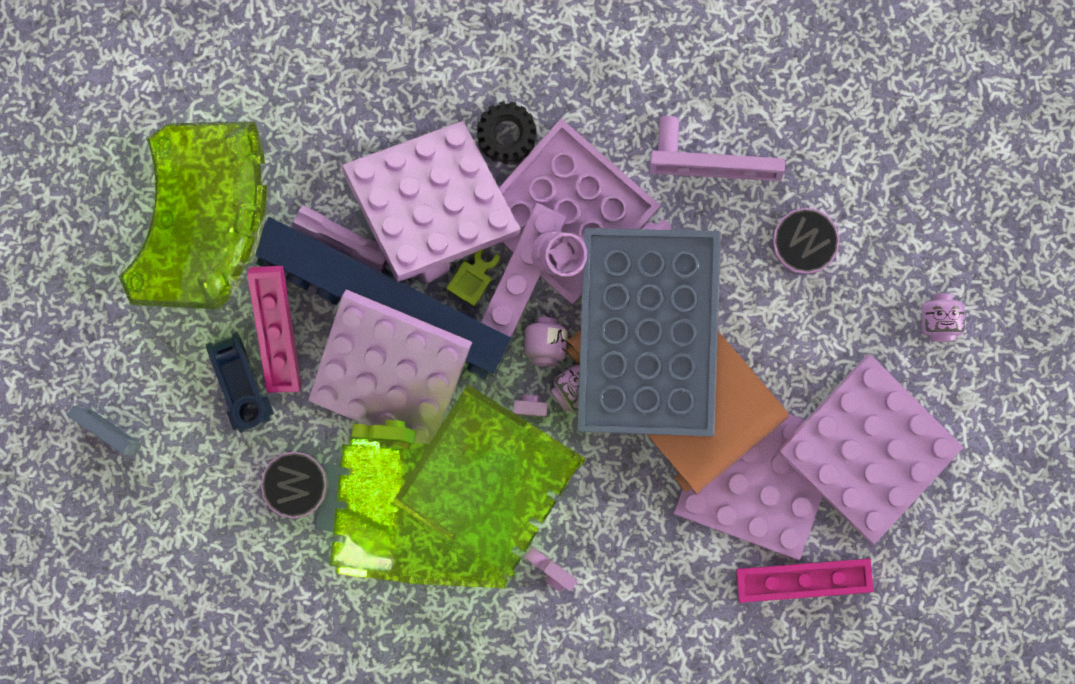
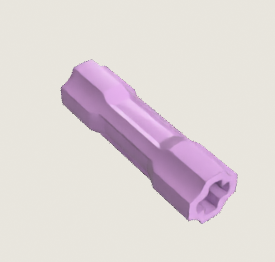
[291,205,388,273]

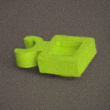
[446,249,500,308]
[351,420,415,444]

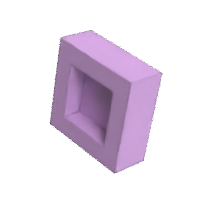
[513,395,548,418]

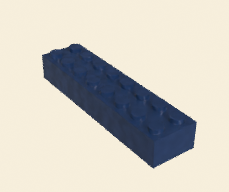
[250,217,512,380]

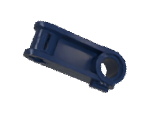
[206,332,274,433]

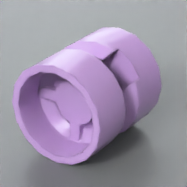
[532,231,587,277]

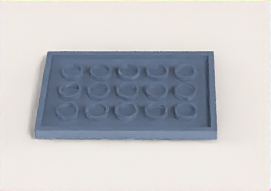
[578,228,721,436]

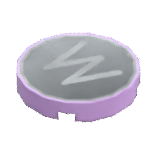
[773,208,840,274]
[261,452,329,519]

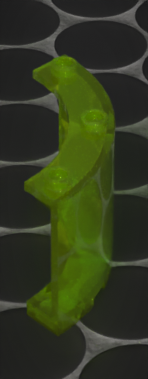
[118,121,267,309]

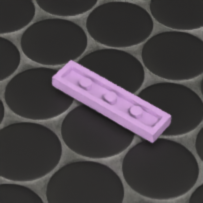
[481,203,567,337]

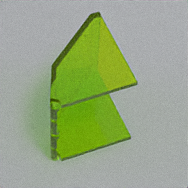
[392,384,586,583]
[329,438,518,588]

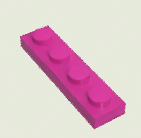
[247,266,302,393]
[736,558,874,603]

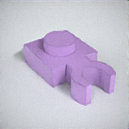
[524,546,578,592]

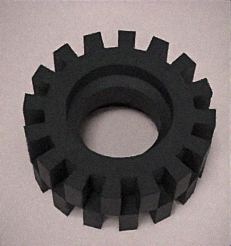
[477,101,536,164]

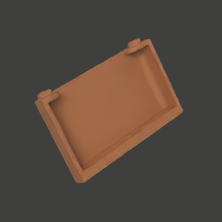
[567,329,789,495]

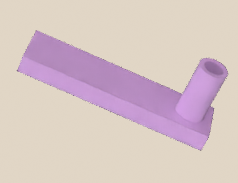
[649,116,785,181]

